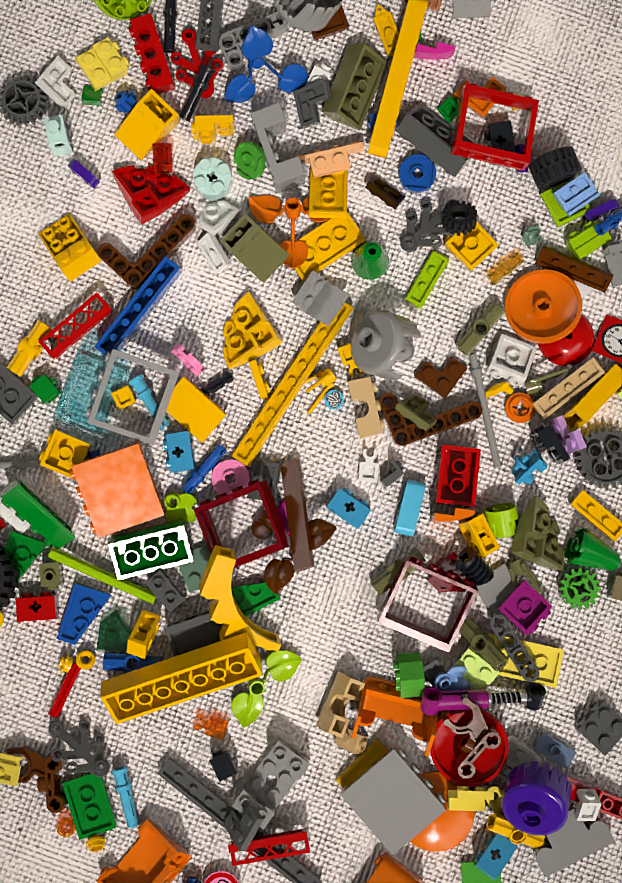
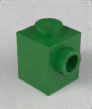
[29,374,62,406]

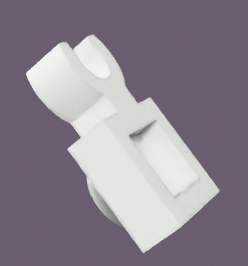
[358,449,379,483]

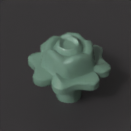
[523,224,542,247]

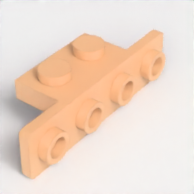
[290,141,365,178]

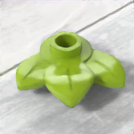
[164,492,198,522]

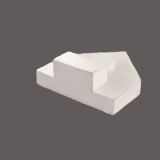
[198,201,239,236]

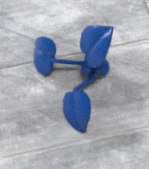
[224,25,309,103]

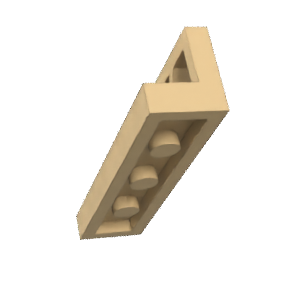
[532,358,605,421]

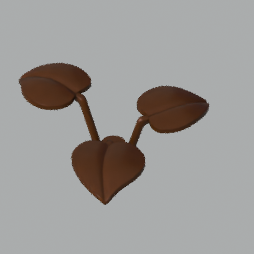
[251,510,337,595]

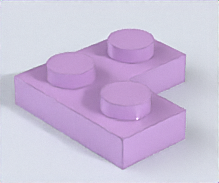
[548,415,587,454]

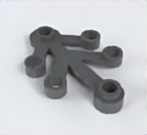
[400,199,460,253]
[48,720,110,777]

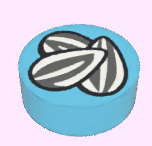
[324,390,344,410]

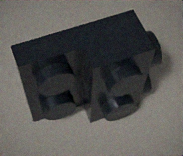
[530,425,570,465]

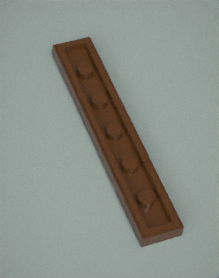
[281,458,315,572]

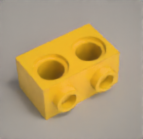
[458,513,500,558]
[127,610,161,659]

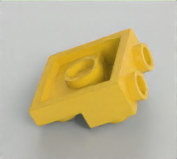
[191,115,235,144]
[444,222,499,272]
[39,430,91,479]

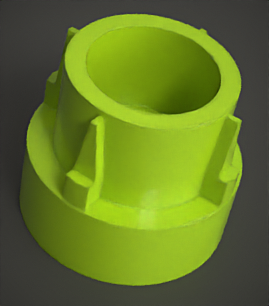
[484,503,519,538]

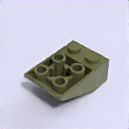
[220,213,290,283]

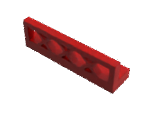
[38,292,113,360]
[228,828,310,866]

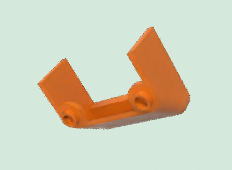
[351,677,438,757]

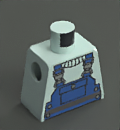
[44,115,73,157]

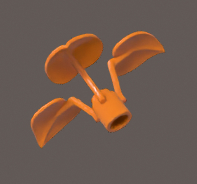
[249,195,329,269]

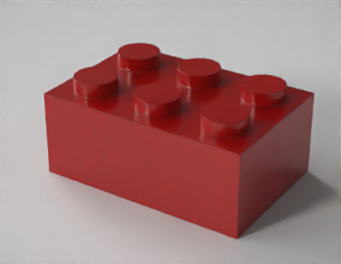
[434,445,481,508]

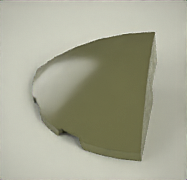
[511,496,564,571]

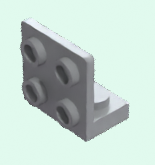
[291,271,349,326]

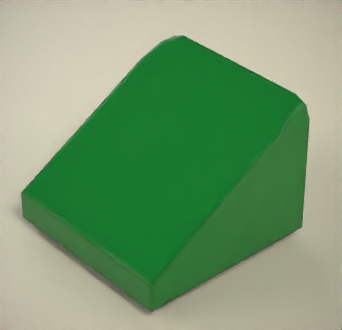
[81,86,103,106]
[437,96,459,123]

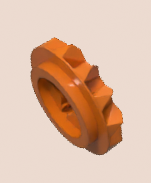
[505,393,536,423]

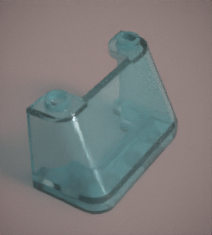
[53,350,130,440]

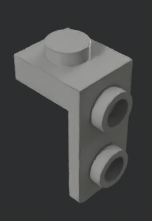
[603,241,622,287]

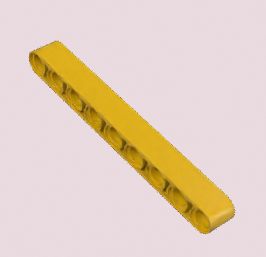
[368,0,428,159]

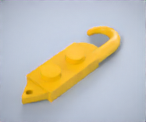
[373,4,399,71]

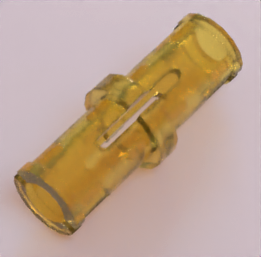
[487,252,525,285]

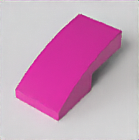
[414,42,456,60]

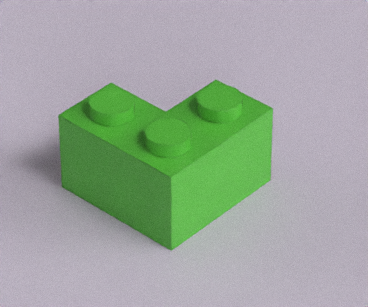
[393,652,425,698]

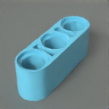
[394,478,426,537]

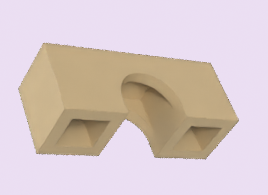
[347,377,385,439]
[316,671,365,738]

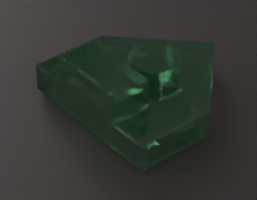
[97,610,132,653]

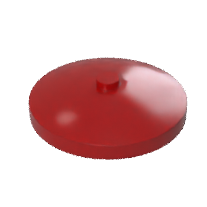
[430,709,509,787]

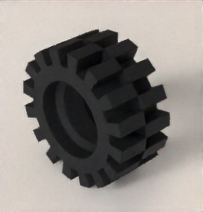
[442,200,477,236]

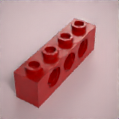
[128,13,175,95]

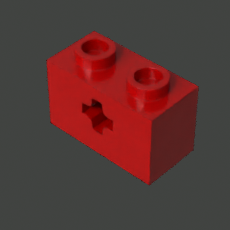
[15,592,59,622]

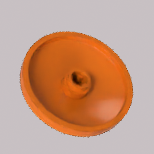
[505,269,582,344]
[410,771,475,852]

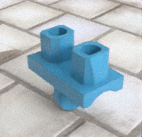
[511,448,547,485]

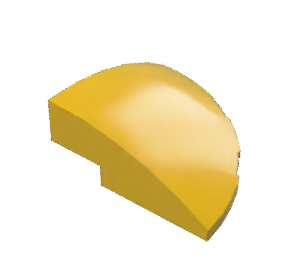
[222,292,283,369]

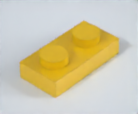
[249,360,270,400]

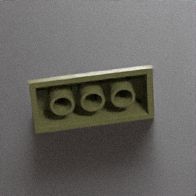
[321,43,388,130]

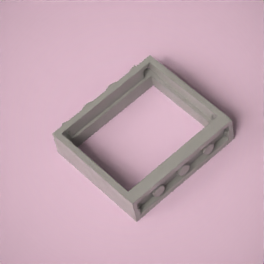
[85,349,180,445]

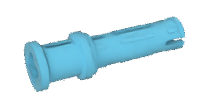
[128,374,170,430]
[111,766,139,828]

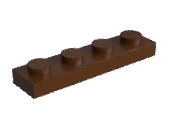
[535,245,614,293]

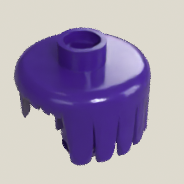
[501,761,572,836]

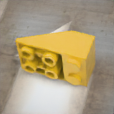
[114,89,181,161]
[38,213,101,282]

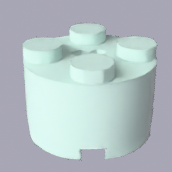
[193,158,232,201]

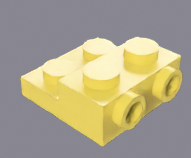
[76,37,129,91]

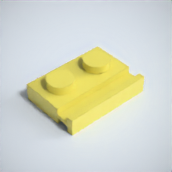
[0,752,23,786]

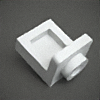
[305,62,335,86]

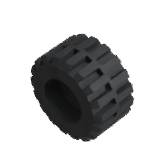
[529,146,582,189]

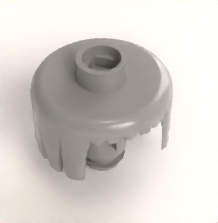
[273,0,343,31]
[351,310,421,380]

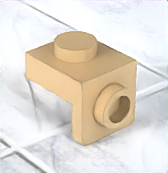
[334,727,368,755]

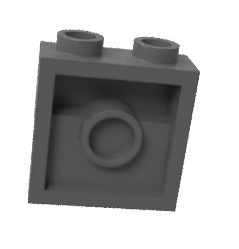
[575,700,622,756]

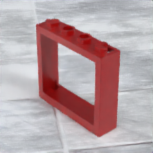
[451,83,539,171]

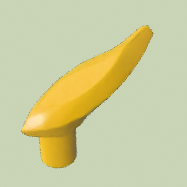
[478,382,514,401]

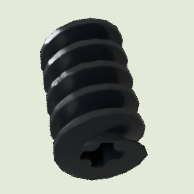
[455,546,494,586]

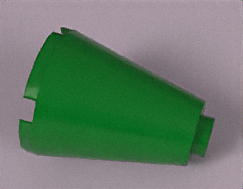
[351,242,389,280]
[564,527,621,571]

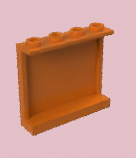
[70,440,165,538]

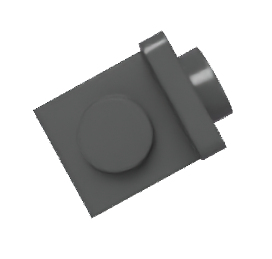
[381,458,404,488]

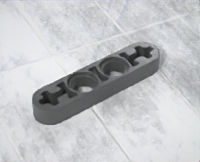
[489,614,539,682]

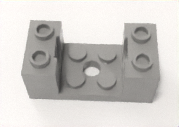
[251,103,308,194]
[232,737,310,830]

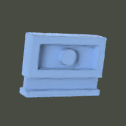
[553,172,601,217]

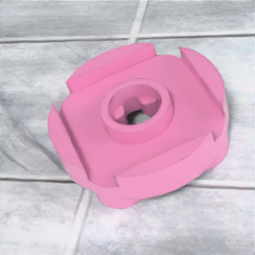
[171,342,205,376]
[211,460,250,495]

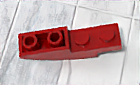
[567,776,622,820]

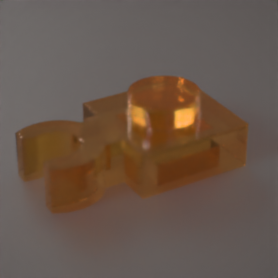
[193,714,229,740]

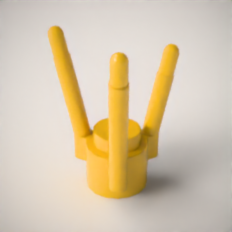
[304,368,337,414]

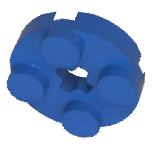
[398,154,437,193]

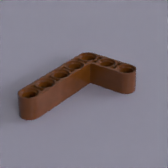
[97,214,197,289]
[379,392,483,447]

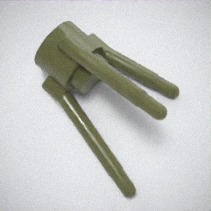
[525,368,568,398]
[508,558,542,594]

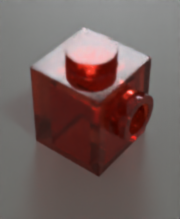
[152,143,173,174]

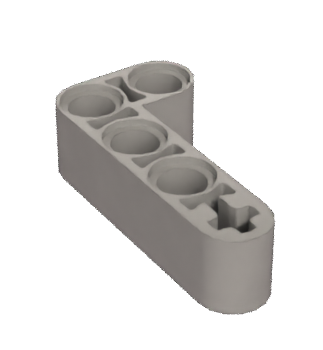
[219,12,288,72]

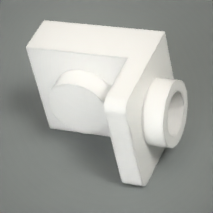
[575,789,602,821]

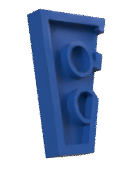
[57,583,112,645]

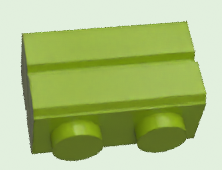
[565,220,612,260]

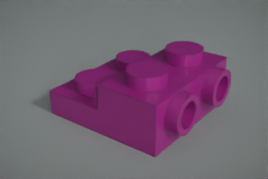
[497,580,553,635]

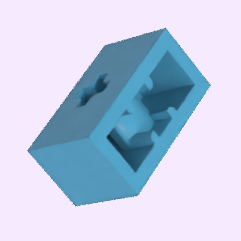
[163,431,196,473]
[326,488,371,530]
[474,834,518,881]

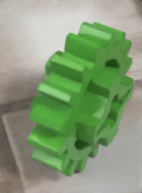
[558,568,601,610]

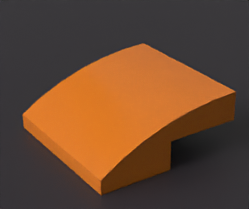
[431,508,475,522]

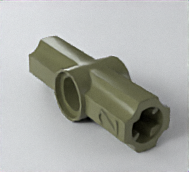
[456,302,505,356]
[370,548,426,595]
[460,618,509,671]

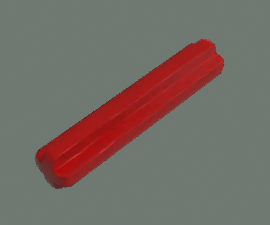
[48,663,81,718]

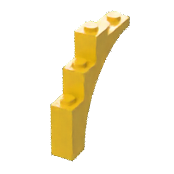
[199,545,281,651]

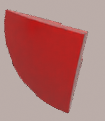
[112,165,190,225]

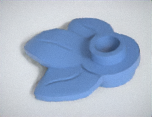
[434,666,471,691]

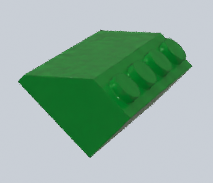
[0,477,76,549]
[108,519,194,580]

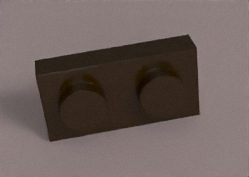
[365,175,405,209]

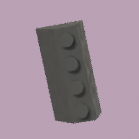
[396,102,475,177]

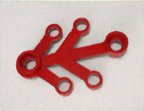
[170,29,223,98]

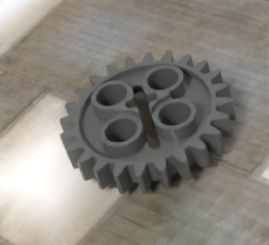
[574,427,622,489]

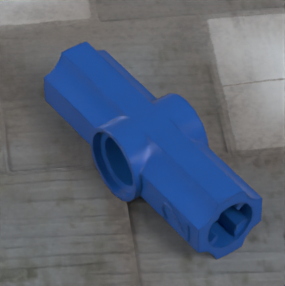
[103,653,163,672]

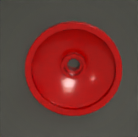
[538,314,594,366]

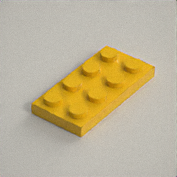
[294,212,366,283]

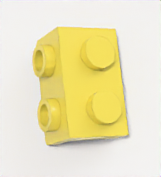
[448,786,494,811]

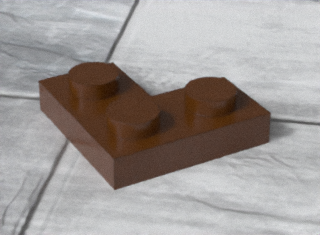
[414,357,467,399]

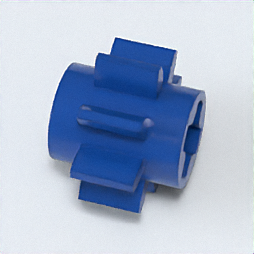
[114,90,137,114]

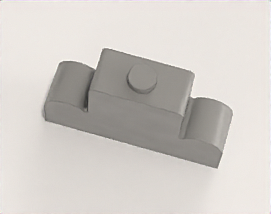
[534,805,615,877]

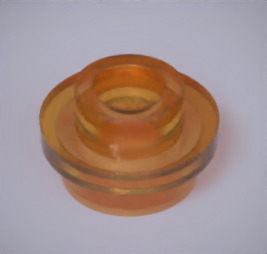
[57,817,76,837]

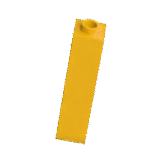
[563,364,622,432]

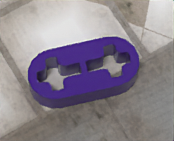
[67,159,100,189]
[584,198,620,222]

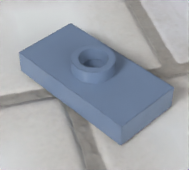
[533,731,577,769]

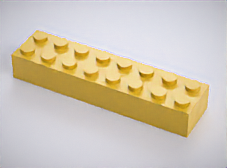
[100,632,263,724]

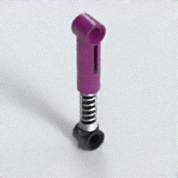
[420,683,546,715]

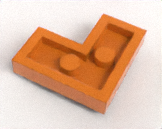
[454,77,507,119]

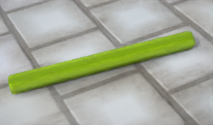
[48,547,156,604]

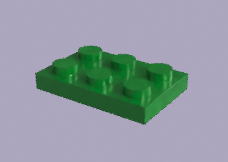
[62,773,118,840]

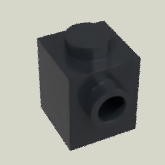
[209,748,238,782]

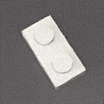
[197,232,232,274]

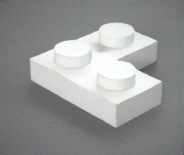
[35,56,76,109]

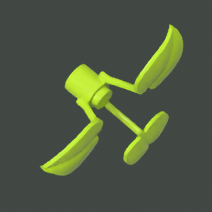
[231,650,302,728]

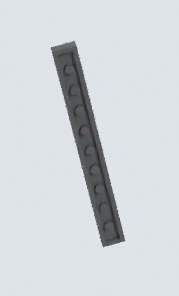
[157,757,322,883]

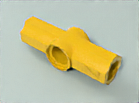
[7,320,52,377]
[486,813,545,849]

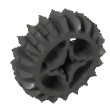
[0,75,49,127]

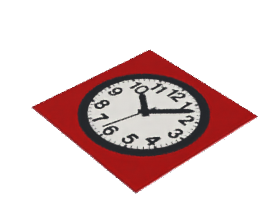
[591,314,622,363]

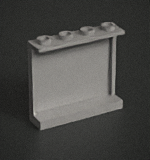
[340,745,447,856]

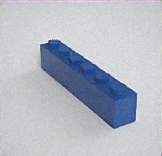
[94,256,182,356]

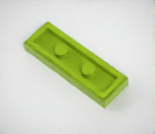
[405,250,450,309]

